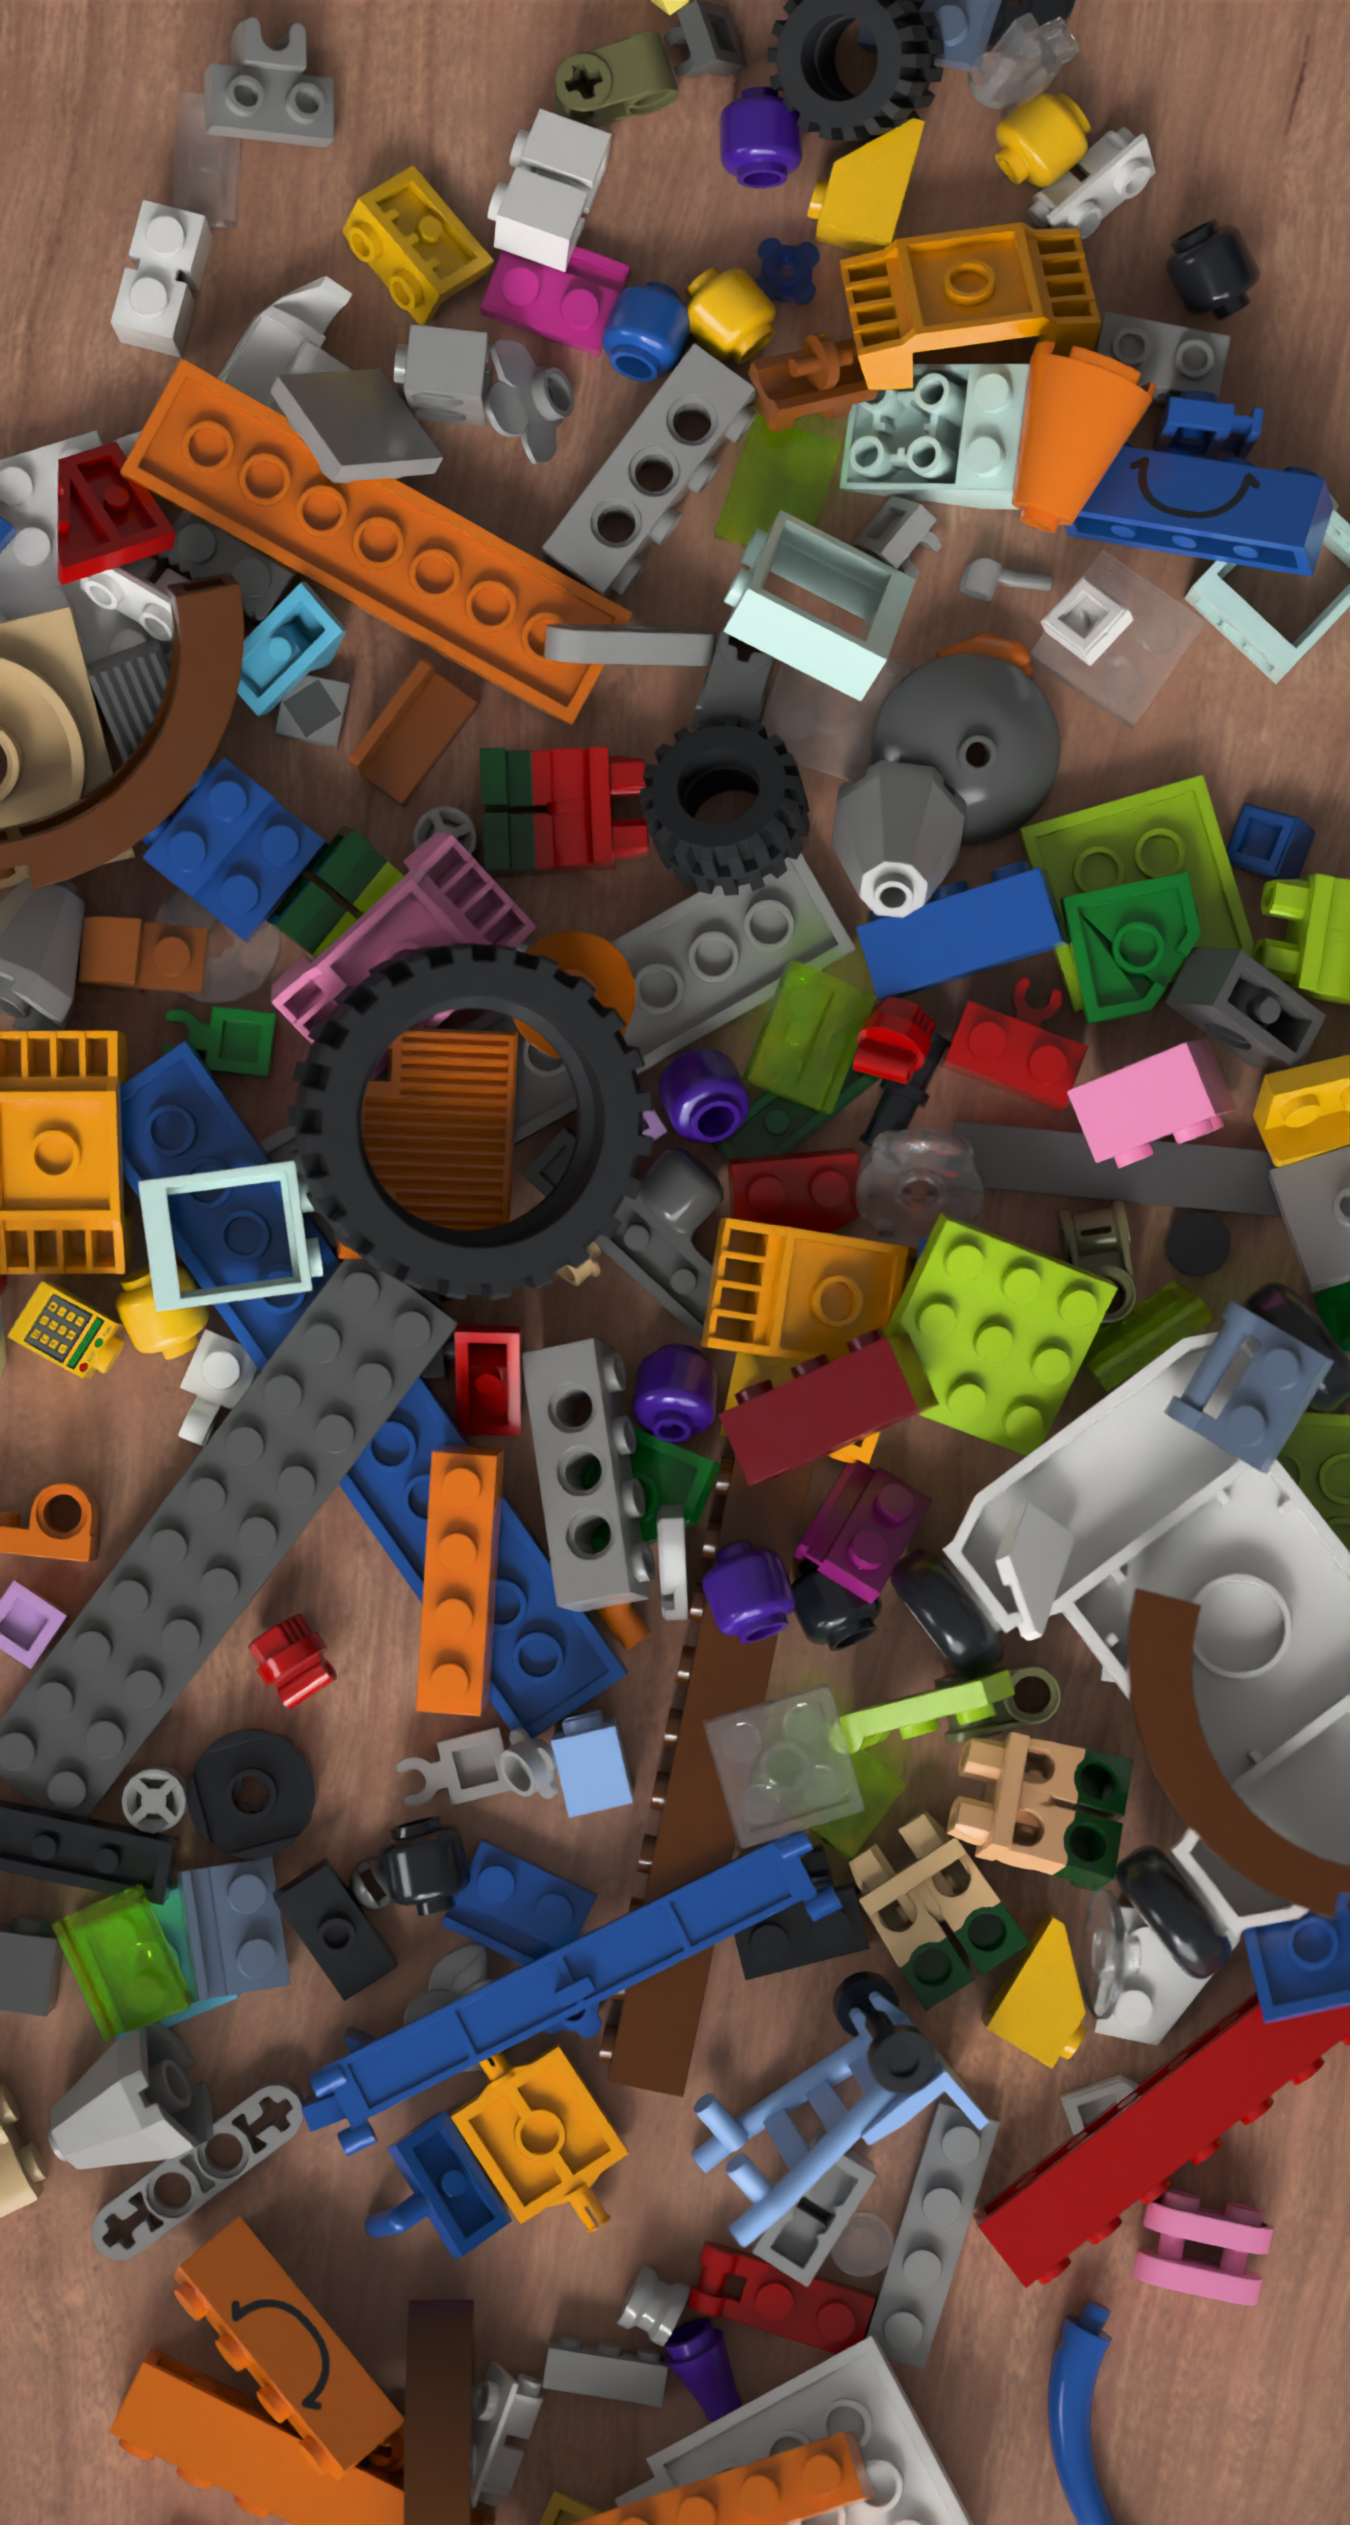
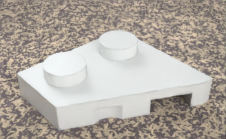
[1092,1903,1241,2046]

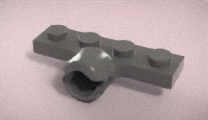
[522,1126,724,1341]

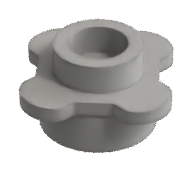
[499,1728,558,1799]

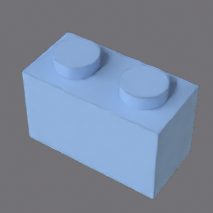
[551,1709,634,1818]

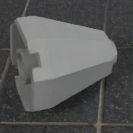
[831,760,966,918]
[0,877,85,1031]
[47,2020,214,2170]

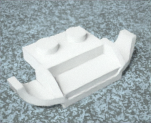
[218,276,352,417]

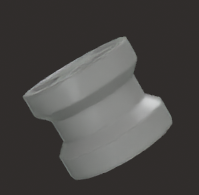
[413,806,479,859]
[121,1764,188,1833]
[616,2264,690,2347]

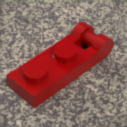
[685,2241,876,2354]

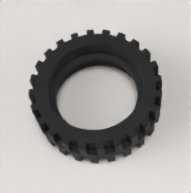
[288,943,654,1299]

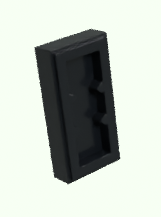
[273,1858,398,2001]

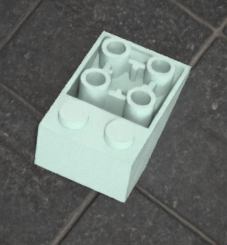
[839,364,1030,510]

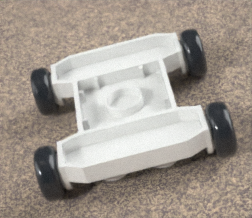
[890,1282,1350,1979]

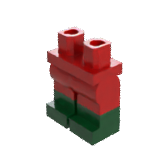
[480,747,649,879]

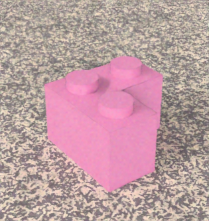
[1067,1038,1236,1169]

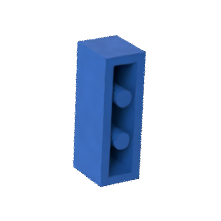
[856,861,1069,1001]

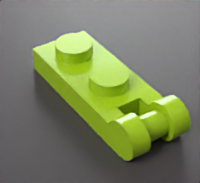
[829,1670,1015,1754]

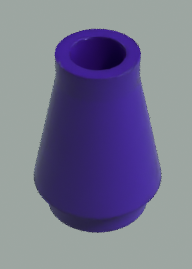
[665,2318,742,2421]

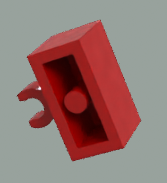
[940,977,1088,1112]

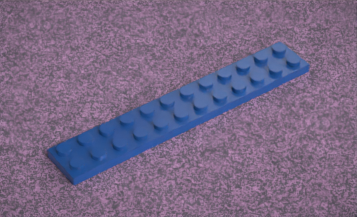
[120,1041,628,1739]

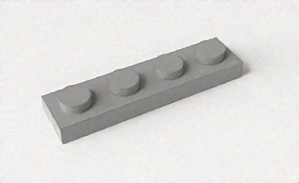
[863,2099,1000,2369]

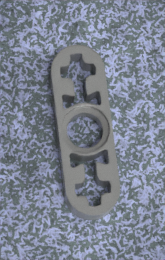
[544,623,716,666]

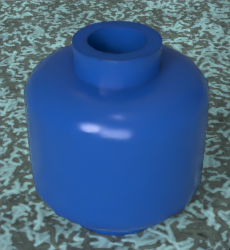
[601,282,691,382]

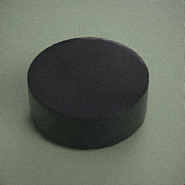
[1164,1212,1231,1277]

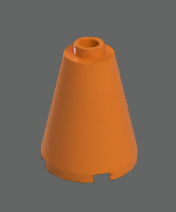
[1012,341,1156,533]

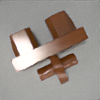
[748,332,879,432]

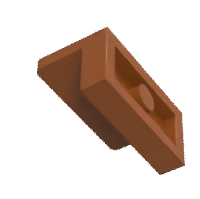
[347,657,478,808]

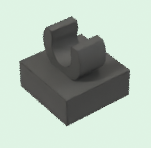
[663,0,747,78]

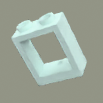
[1184,493,1350,685]
[723,510,916,701]
[138,1161,323,1312]

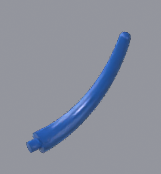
[1048,2300,1117,2525]

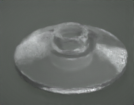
[1082,1888,1141,2020]

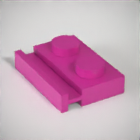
[480,246,631,358]

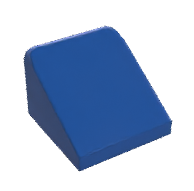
[1226,803,1315,881]

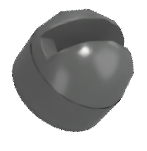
[349,1856,393,1909]

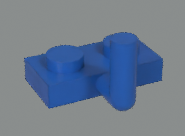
[364,2110,512,2259]

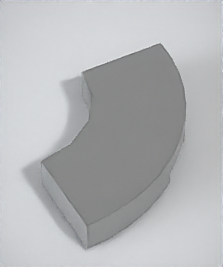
[657,1505,688,1621]

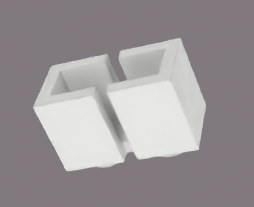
[487,109,612,272]
[110,200,213,358]

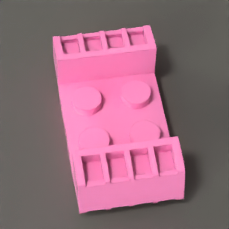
[270,832,537,1081]

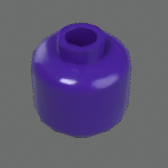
[719,86,803,189]
[659,1048,750,1144]
[633,1344,719,1443]
[702,1541,797,1643]

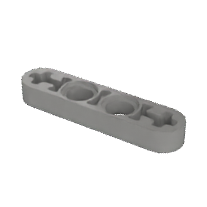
[91,2080,305,2260]

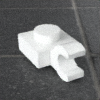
[178,1329,259,1447]

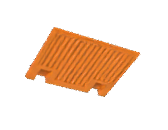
[334,1027,518,1259]

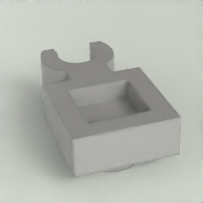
[396,1725,513,1806]

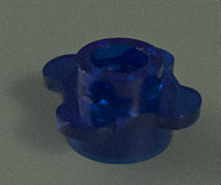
[755,238,820,305]

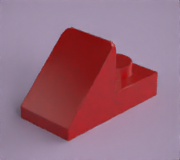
[454,1324,525,1436]

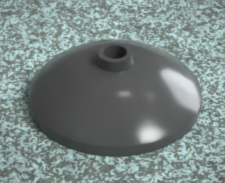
[871,653,1060,846]

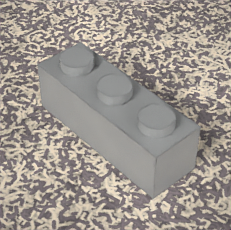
[542,2335,668,2407]

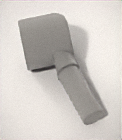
[959,558,1052,602]

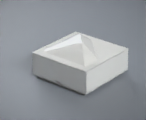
[1041,576,1134,666]

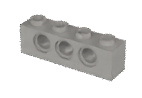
[542,343,758,599]
[521,1338,655,1613]

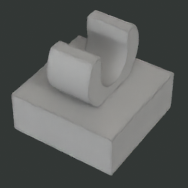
[853,495,941,578]

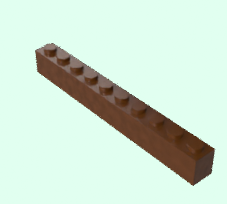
[598,1455,813,2097]

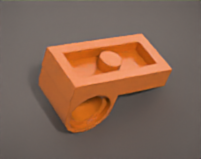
[0,1482,101,1562]

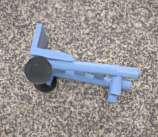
[691,1971,989,2247]

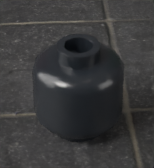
[1165,219,1260,321]
[791,1559,882,1651]
[380,1816,471,1916]

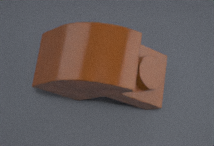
[76,916,210,995]

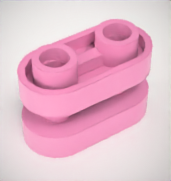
[1132,2188,1274,2306]

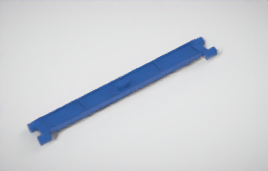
[308,1826,843,2156]

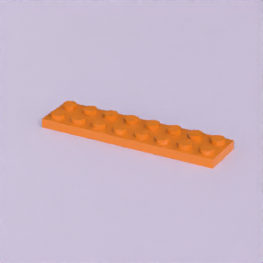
[120,358,633,726]

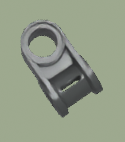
[692,623,775,730]

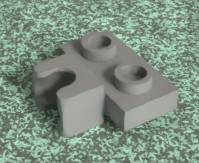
[204,17,334,148]

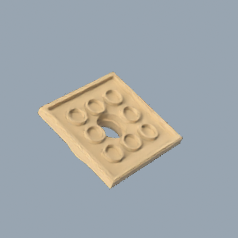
[0,606,137,889]

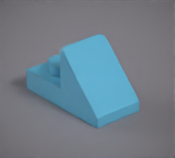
[237,581,347,716]

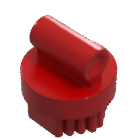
[853,996,935,1085]
[248,1613,337,1709]

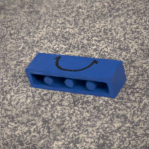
[1064,442,1333,577]

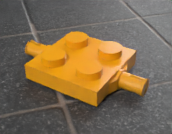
[451,2042,629,2233]

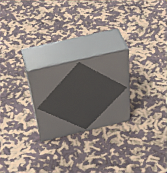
[275,675,351,749]

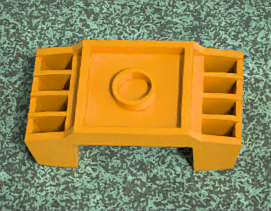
[839,222,1101,390]
[0,1030,134,1275]
[701,1218,918,1362]

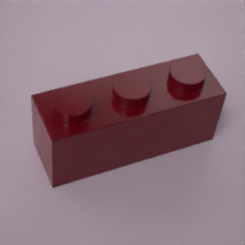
[718,1328,939,1486]

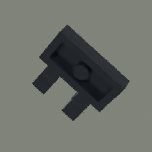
[734,1843,870,1980]

